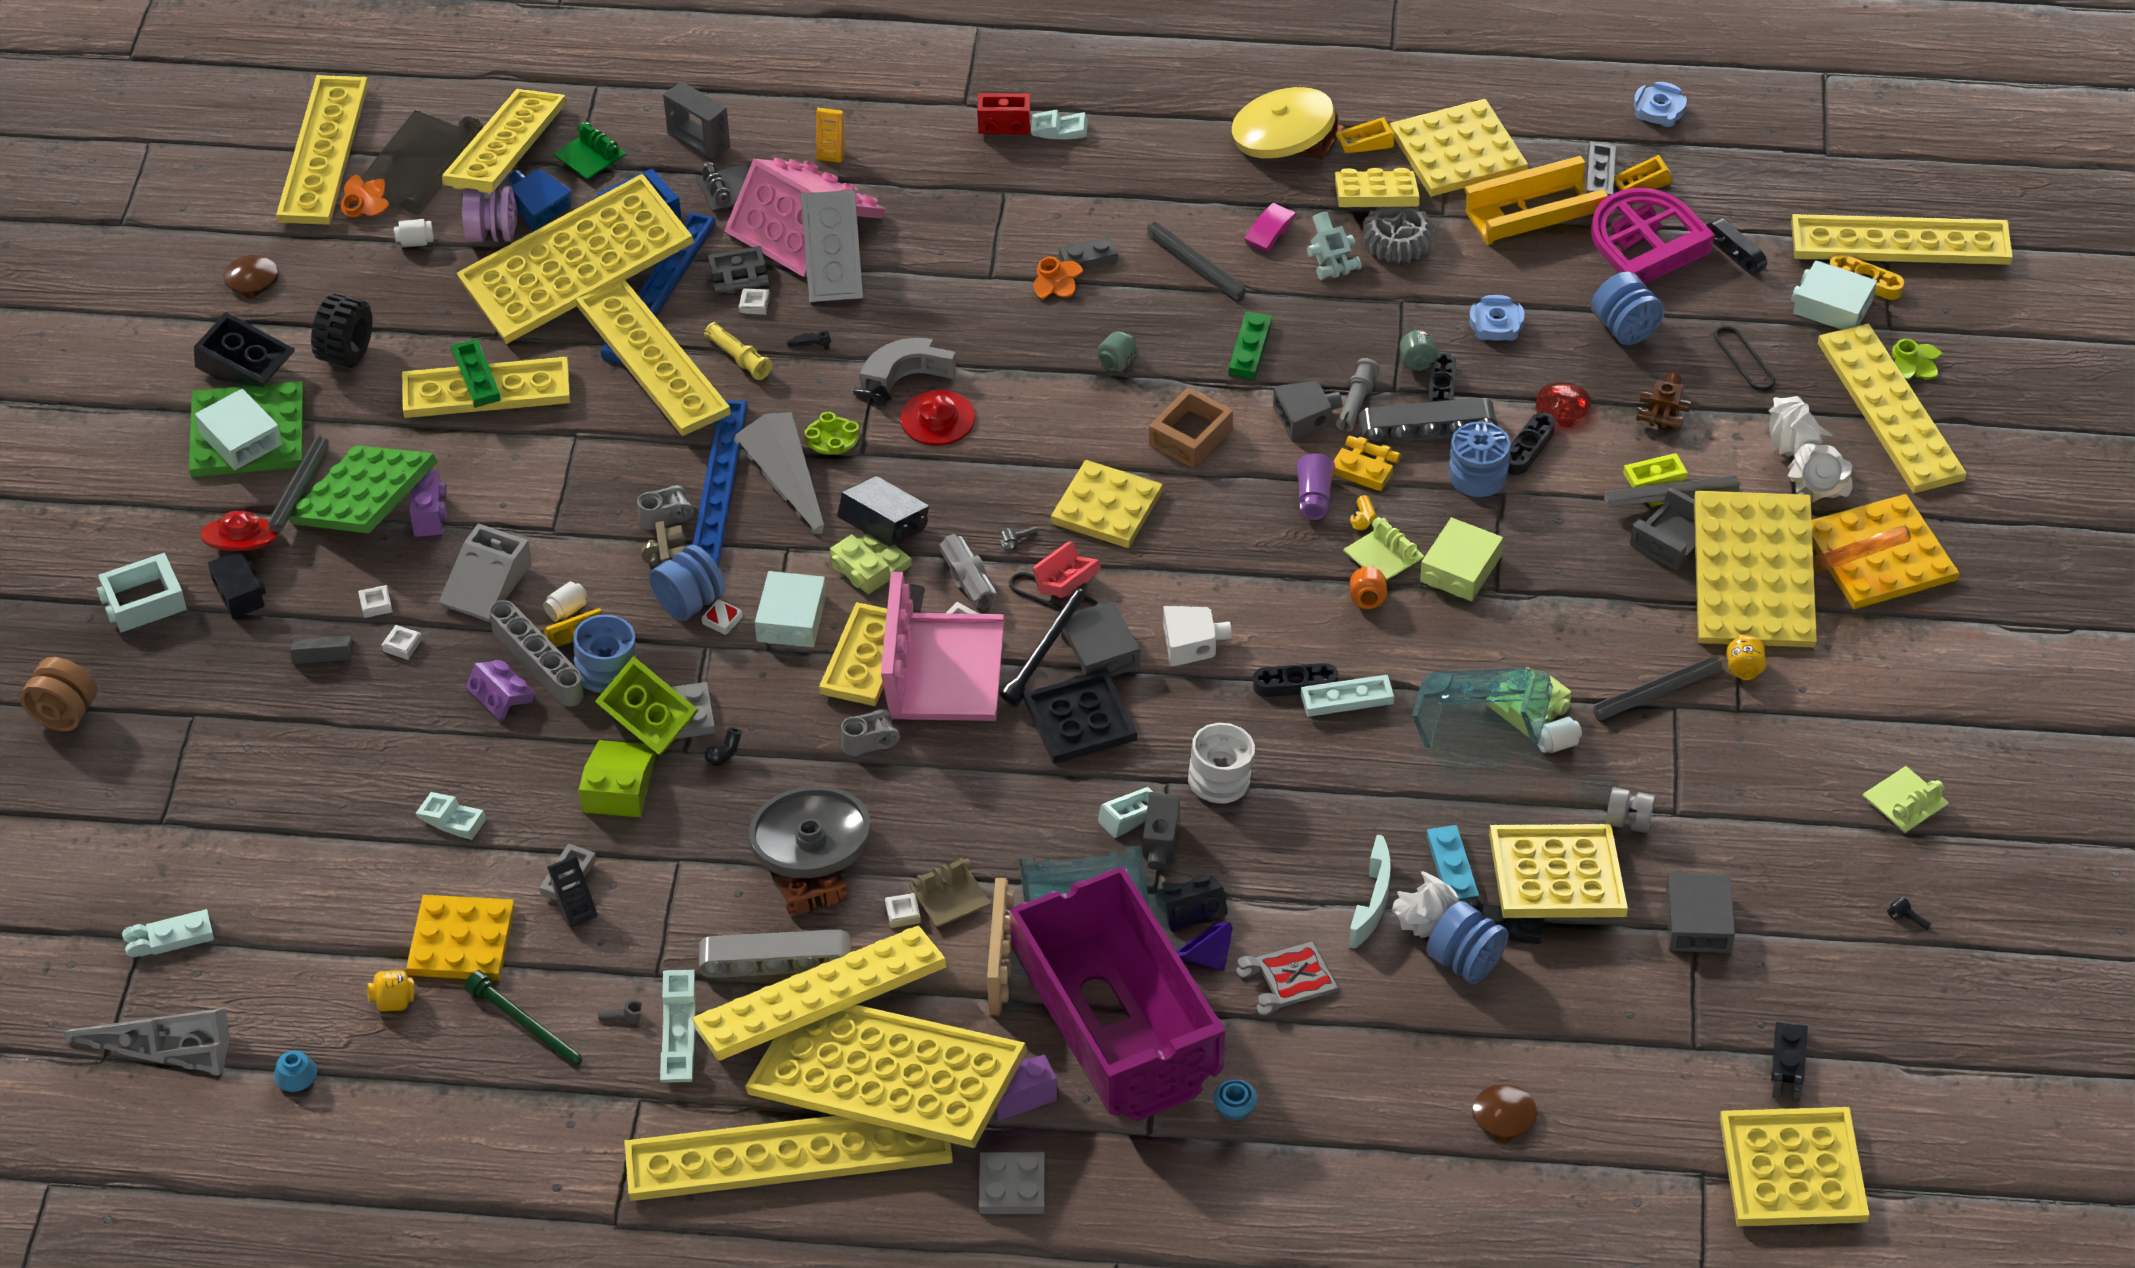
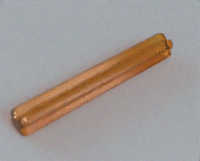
[1813,526,1911,574]

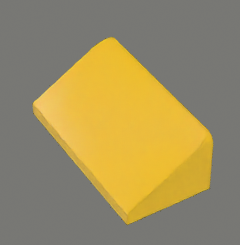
[543,608,602,647]

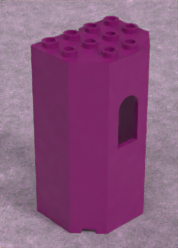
[1010,866,1225,1121]

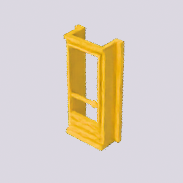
[1465,156,1608,245]

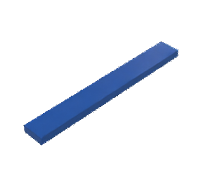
[600,212,716,364]
[693,400,748,568]

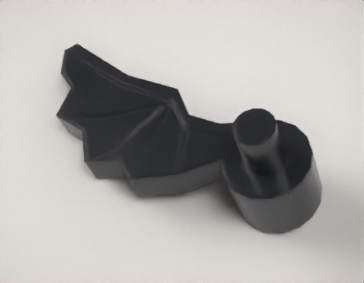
[786,331,831,350]

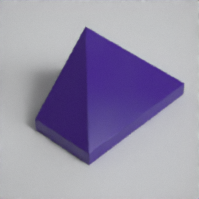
[1176,922,1233,970]

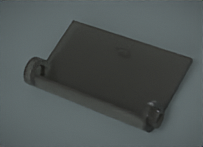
[361,110,483,215]

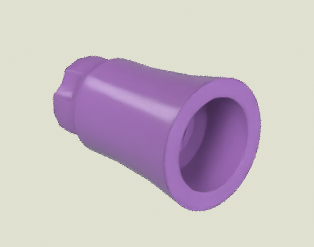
[1296,454,1335,520]

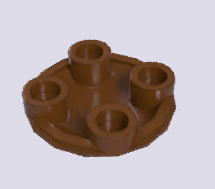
[223,255,278,298]
[1472,1084,1537,1143]

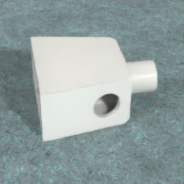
[1163,606,1232,667]

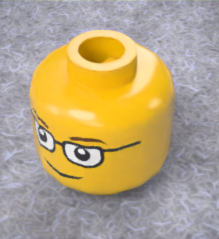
[1727,635,1767,680]

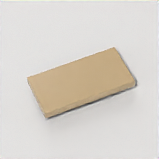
[987,878,1014,1016]

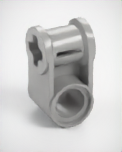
[637,485,694,530]
[841,709,900,756]

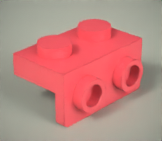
[1033,541,1101,598]

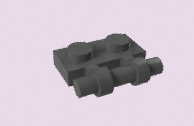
[708,246,769,295]

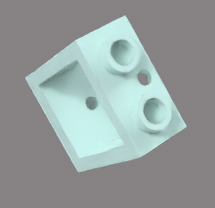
[96,552,187,633]

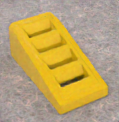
[816,108,846,163]
[1335,117,1394,154]
[1614,155,1673,191]

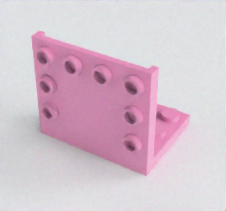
[724,158,885,277]
[881,572,1005,721]

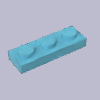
[1427,825,1479,901]

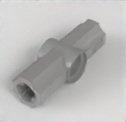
[939,534,997,610]

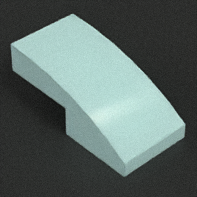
[1031,110,1088,139]
[416,792,487,840]

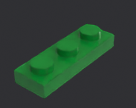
[1228,312,1272,380]
[451,339,501,408]

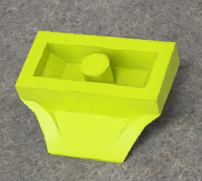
[1623,453,1688,507]

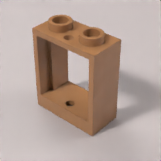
[1149,387,1233,468]

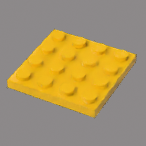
[1811,494,1959,610]

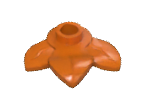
[341,174,389,218]
[1033,256,1084,300]

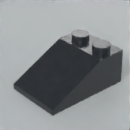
[194,312,295,387]

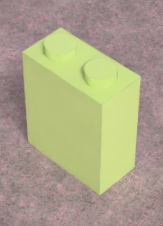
[1420,517,1503,601]

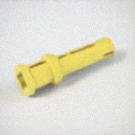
[704,322,772,380]

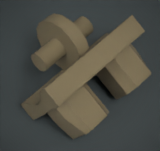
[641,521,686,566]

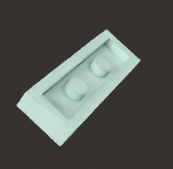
[1301,674,1394,717]

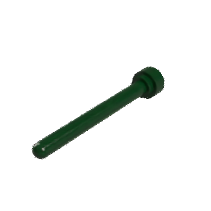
[464,970,582,1065]

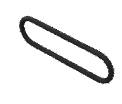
[1714,326,1775,390]
[1009,572,1099,611]

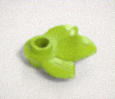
[1892,339,1942,380]

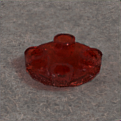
[1535,382,1591,427]

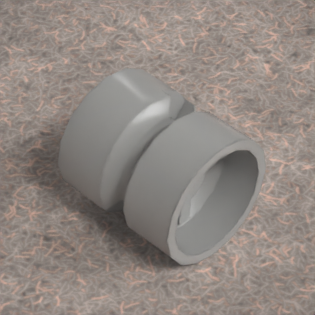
[1606,787,1655,834]

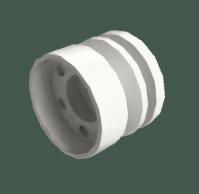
[1188,723,1255,804]

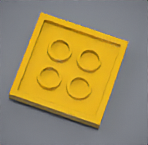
[406,895,515,981]

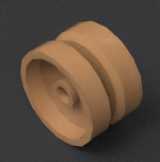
[19,657,98,731]

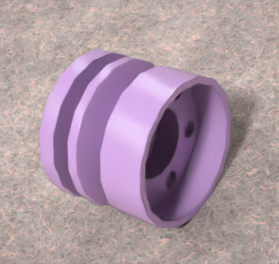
[462,186,517,242]

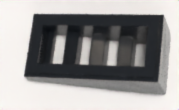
[547,855,598,927]

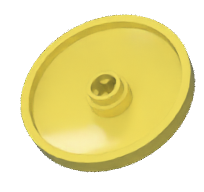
[1232,87,1335,158]

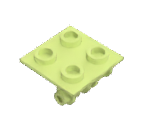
[1343,517,1424,581]
[1862,766,1949,833]

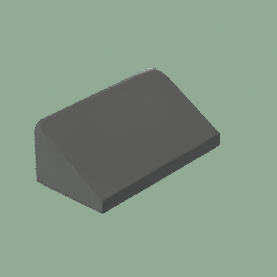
[290,636,352,664]

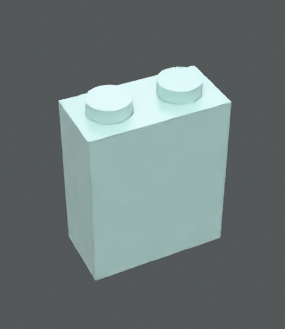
[1791,260,1877,330]
[195,388,282,471]
[755,571,826,647]

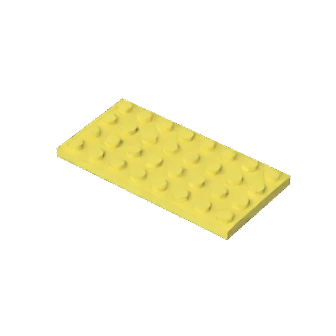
[456,174,694,344]
[745,1005,1027,1148]

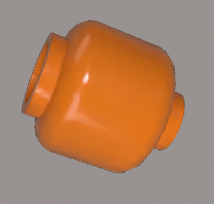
[1349,566,1387,610]

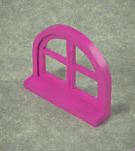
[1591,188,1715,284]

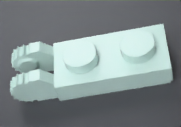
[122,909,214,958]

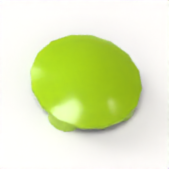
[804,412,859,455]

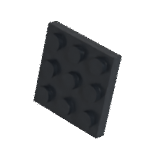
[1023,670,1137,764]

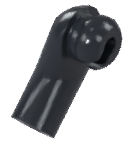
[704,727,742,766]

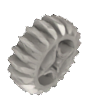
[1362,207,1434,265]

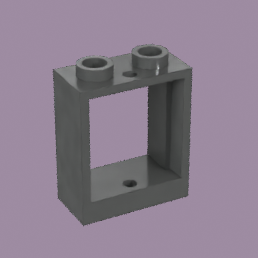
[663,82,731,160]

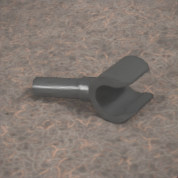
[1000,527,1038,551]
[598,999,642,1025]

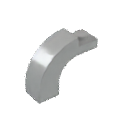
[860,338,957,394]

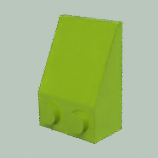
[595,656,699,756]
[579,740,657,818]

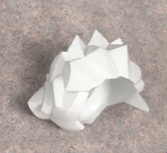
[1768,396,1832,457]
[1787,443,1853,503]
[1392,871,1459,938]

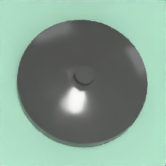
[749,786,871,878]

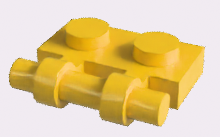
[1333,436,1401,492]

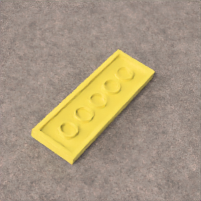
[402,357,570,418]

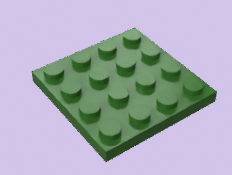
[189,381,304,477]
[289,446,438,533]

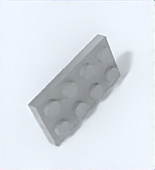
[801,189,863,302]

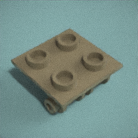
[909,858,991,928]

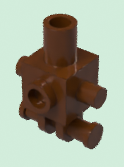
[1636,372,1691,430]

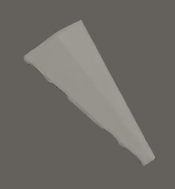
[734,412,824,534]
[65,1008,230,1075]

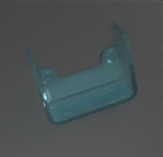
[1412,668,1553,748]

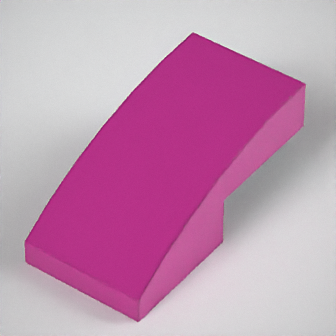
[1244,203,1296,253]

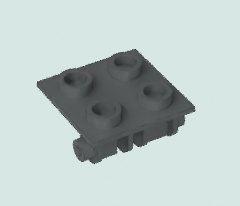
[696,162,749,212]

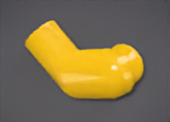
[1350,495,1376,530]

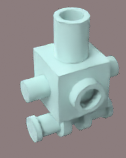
[1307,212,1362,280]

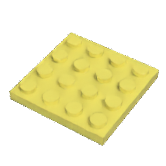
[1390,99,1528,197]
[1489,824,1628,918]
[1720,1107,1869,1227]

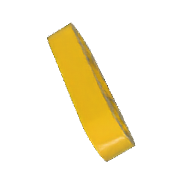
[1830,254,1904,300]

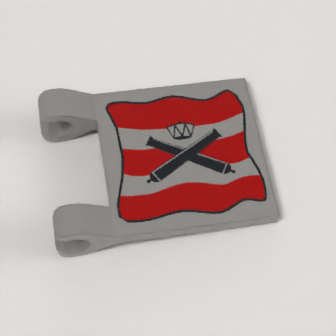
[1236,942,1338,1016]

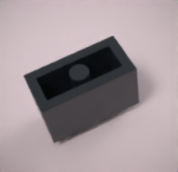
[207,551,266,619]

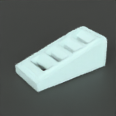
[1098,787,1153,838]

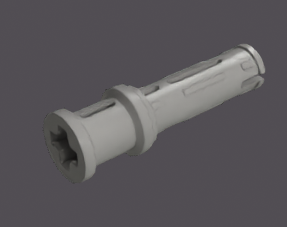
[1336,358,1380,432]

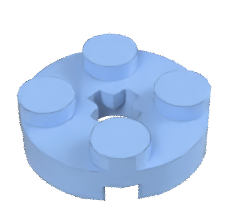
[1634,82,1687,127]
[1469,295,1525,341]

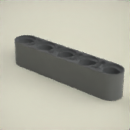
[1359,398,1498,444]

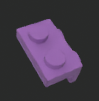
[466,660,536,720]

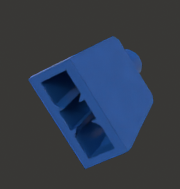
[508,170,572,232]

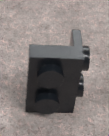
[1154,875,1228,931]

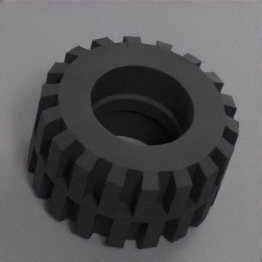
[311,293,373,368]

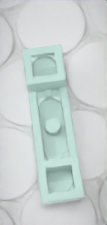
[1349,835,1390,949]
[660,970,696,1083]

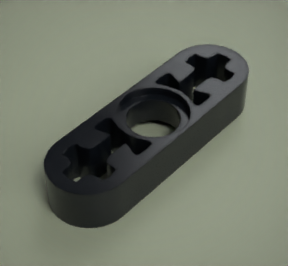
[1706,218,1767,275]
[1428,352,1456,402]
[1508,412,1555,475]
[1253,663,1338,697]

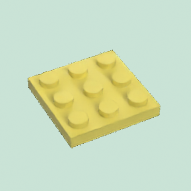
[1335,168,1419,207]
[1051,460,1163,548]

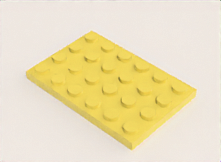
[1694,491,1817,648]

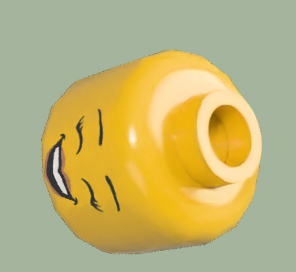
[367,970,414,1012]

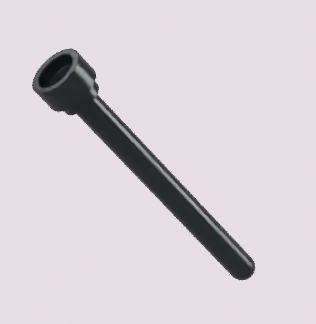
[999,588,1085,706]

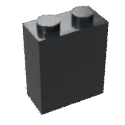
[837,476,929,547]

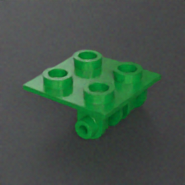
[553,122,627,180]

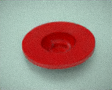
[900,390,975,446]
[201,511,279,551]

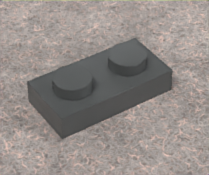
[1059,236,1118,269]

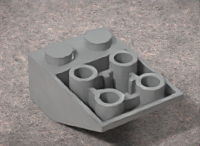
[439,523,532,622]

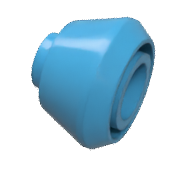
[273,1050,317,1092]
[1213,1080,1257,1121]

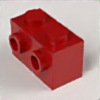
[977,93,1031,135]

